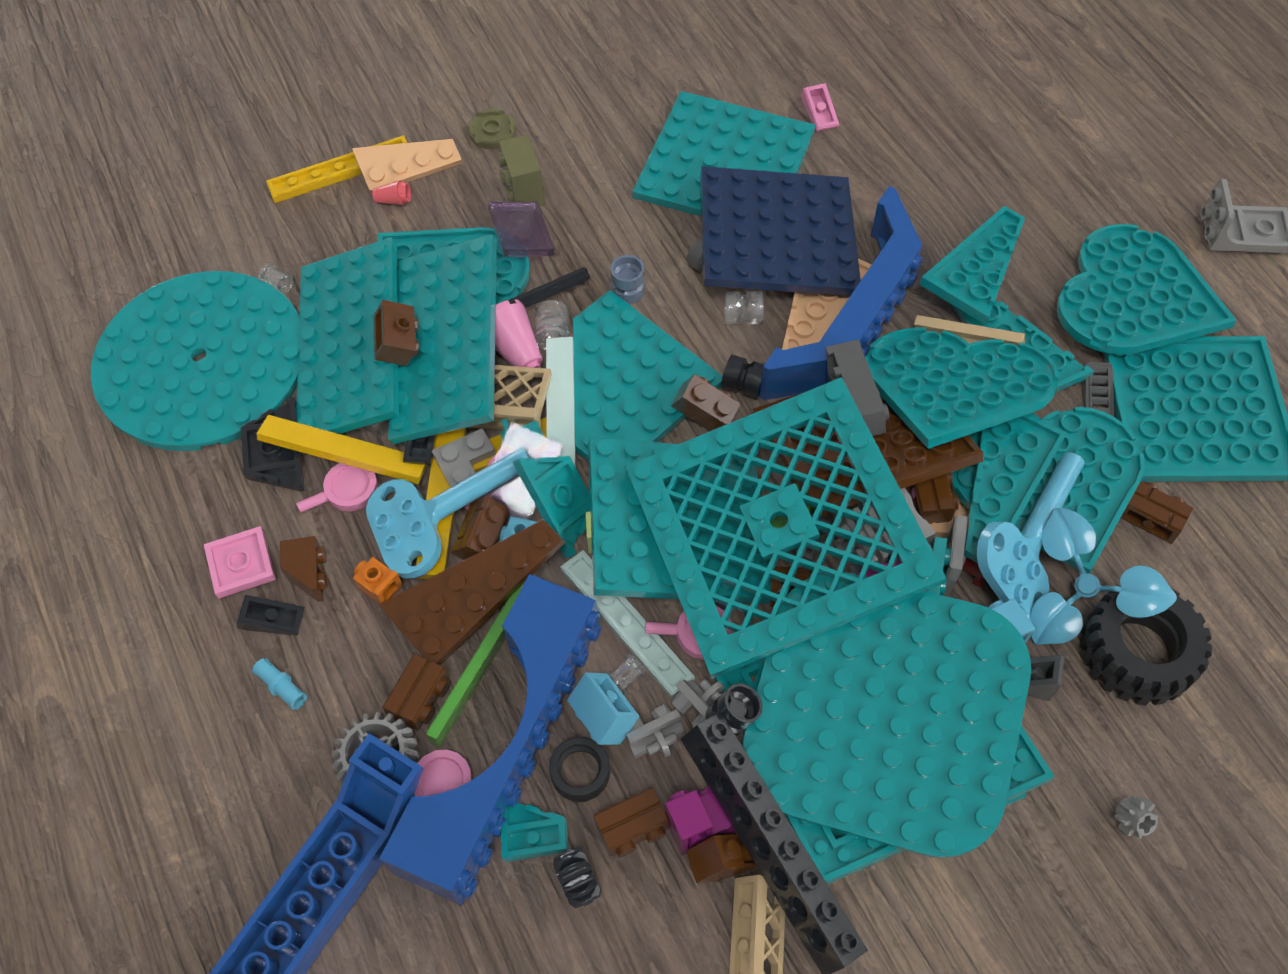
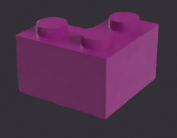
[665,788,736,856]

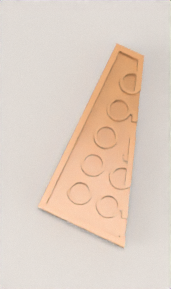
[782,259,871,350]

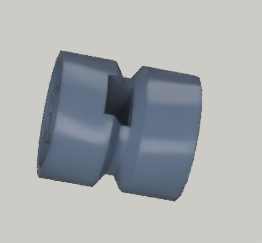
[610,255,645,304]

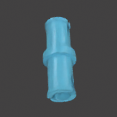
[252,658,307,710]

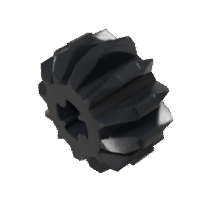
[553,847,601,908]

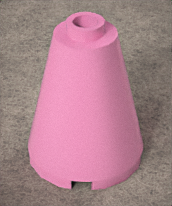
[495,300,543,368]

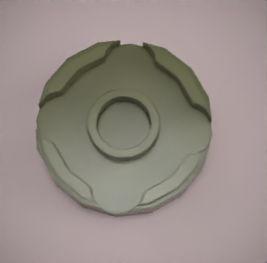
[468,109,516,149]

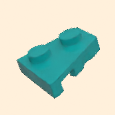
[501,803,569,862]

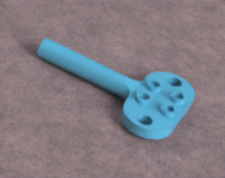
[366,446,531,578]
[977,452,1084,616]

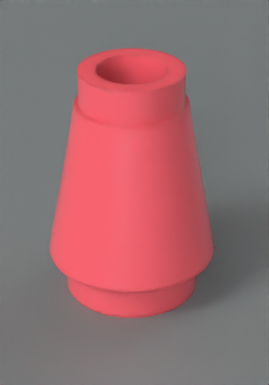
[372,180,411,205]

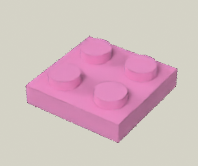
[204,526,276,599]

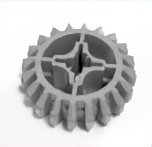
[332,712,419,783]

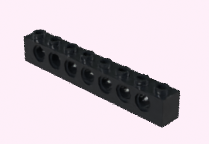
[680,712,868,974]

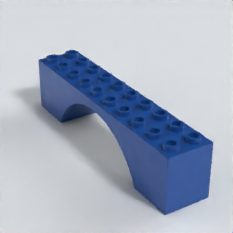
[379,574,602,906]

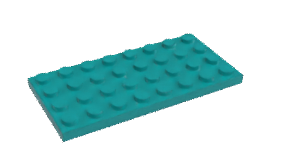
[388,234,497,444]
[296,237,399,434]

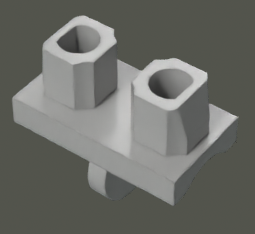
[672,679,725,728]
[626,704,685,759]

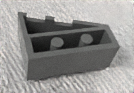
[826,340,890,436]

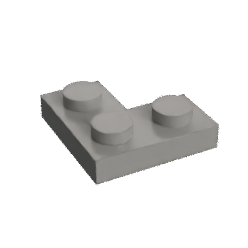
[432,428,495,488]

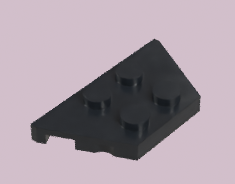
[241,396,305,492]

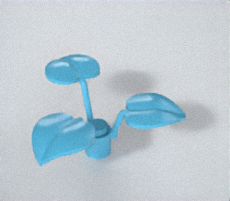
[1030,508,1177,645]

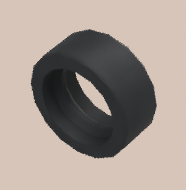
[549,737,610,802]

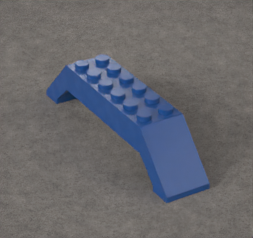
[759,186,923,400]
[209,733,423,974]

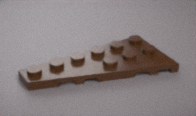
[379,520,566,665]

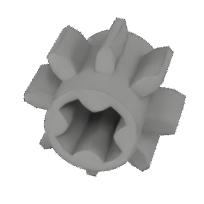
[1114,795,1159,839]

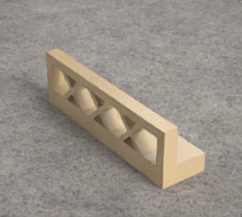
[729,875,785,974]

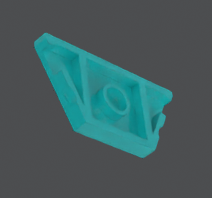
[512,456,590,558]

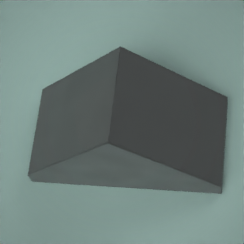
[1027,655,1064,701]

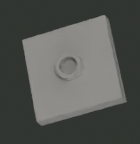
[943,515,967,595]

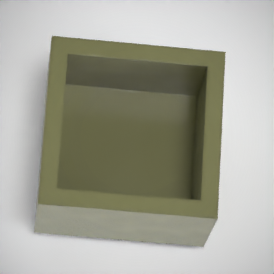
[497,135,545,211]

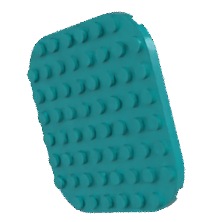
[743,572,1031,858]

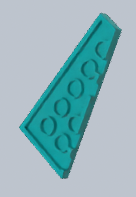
[919,206,1025,325]
[950,300,1094,392]
[964,414,1067,563]

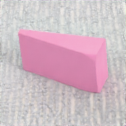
[801,83,840,131]

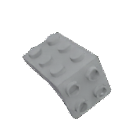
[1200,179,1288,253]

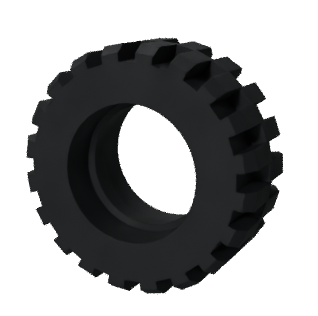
[1080,585,1213,705]

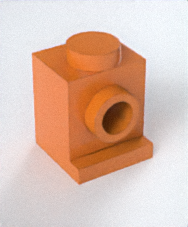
[353,557,403,604]

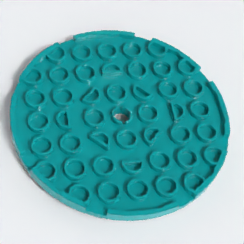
[91,271,301,451]

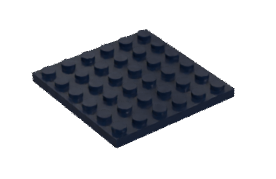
[700,166,861,296]

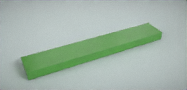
[426,584,524,748]

